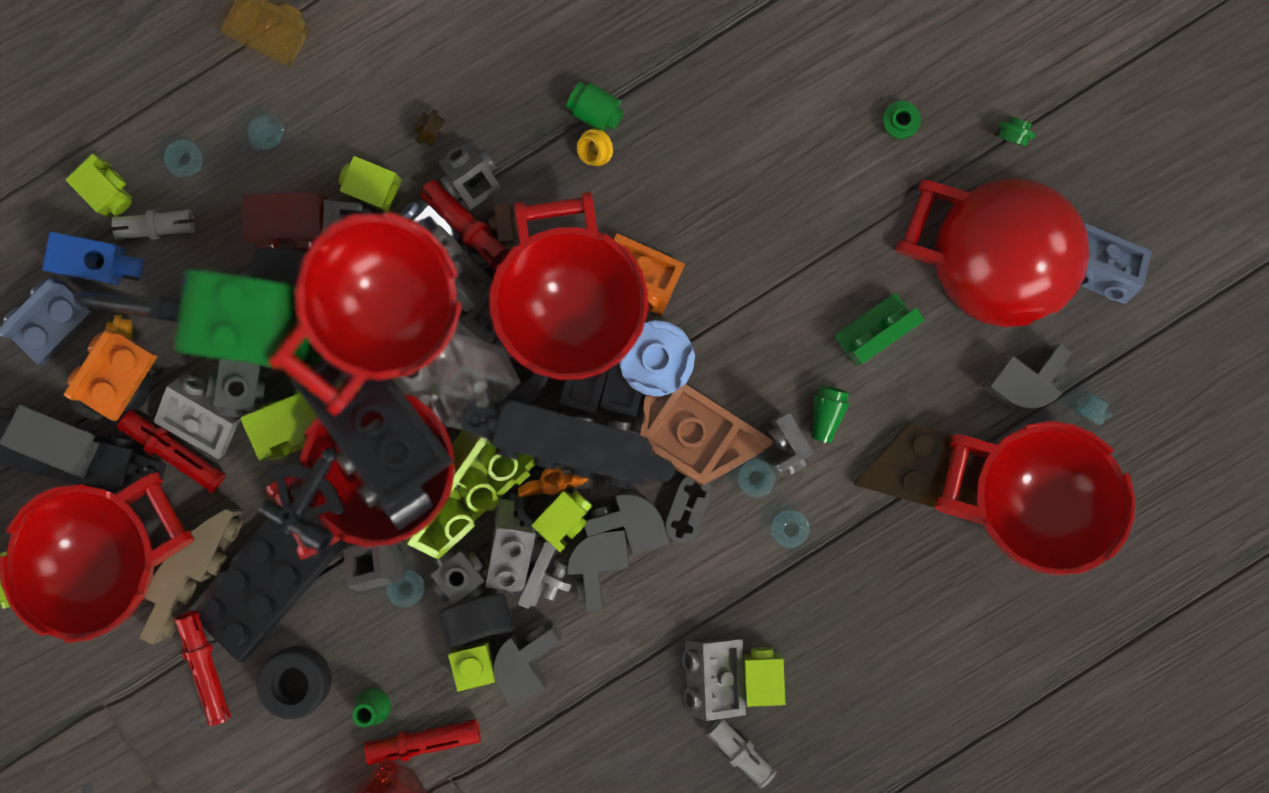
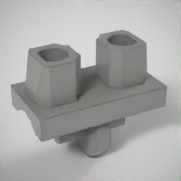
[507,539,572,609]

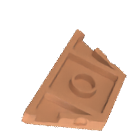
[640,384,774,487]

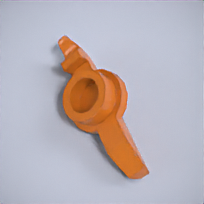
[518,467,589,497]

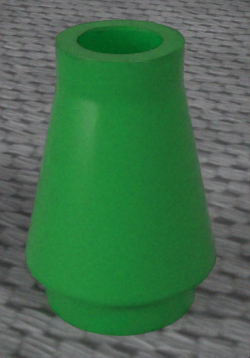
[810,385,850,443]
[352,688,391,727]

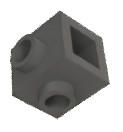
[438,141,502,209]
[206,359,265,418]
[431,547,487,604]

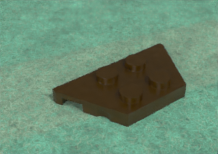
[854,423,986,508]

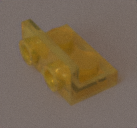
[220,0,310,68]

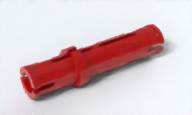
[420,180,510,269]
[117,409,226,494]
[173,610,232,726]
[364,719,481,766]

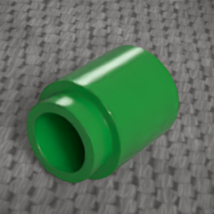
[566,81,625,132]

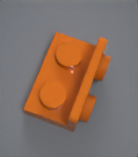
[614,233,685,316]
[64,329,158,421]

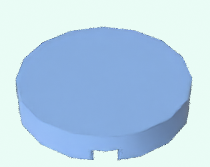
[619,320,695,397]

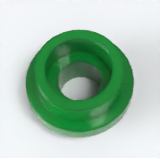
[883,101,921,139]
[998,116,1036,147]

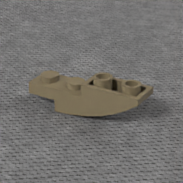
[139,507,243,645]

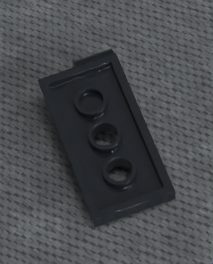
[291,358,454,531]

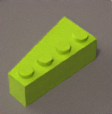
[240,378,397,461]
[405,401,535,560]

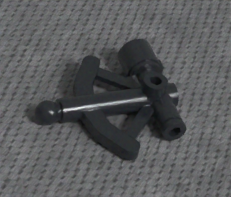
[259,447,345,553]

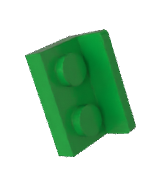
[835,294,925,366]

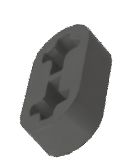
[665,476,712,544]

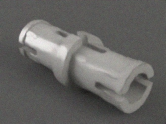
[111,209,195,241]
[706,718,777,789]

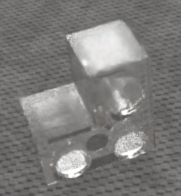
[427,333,520,431]

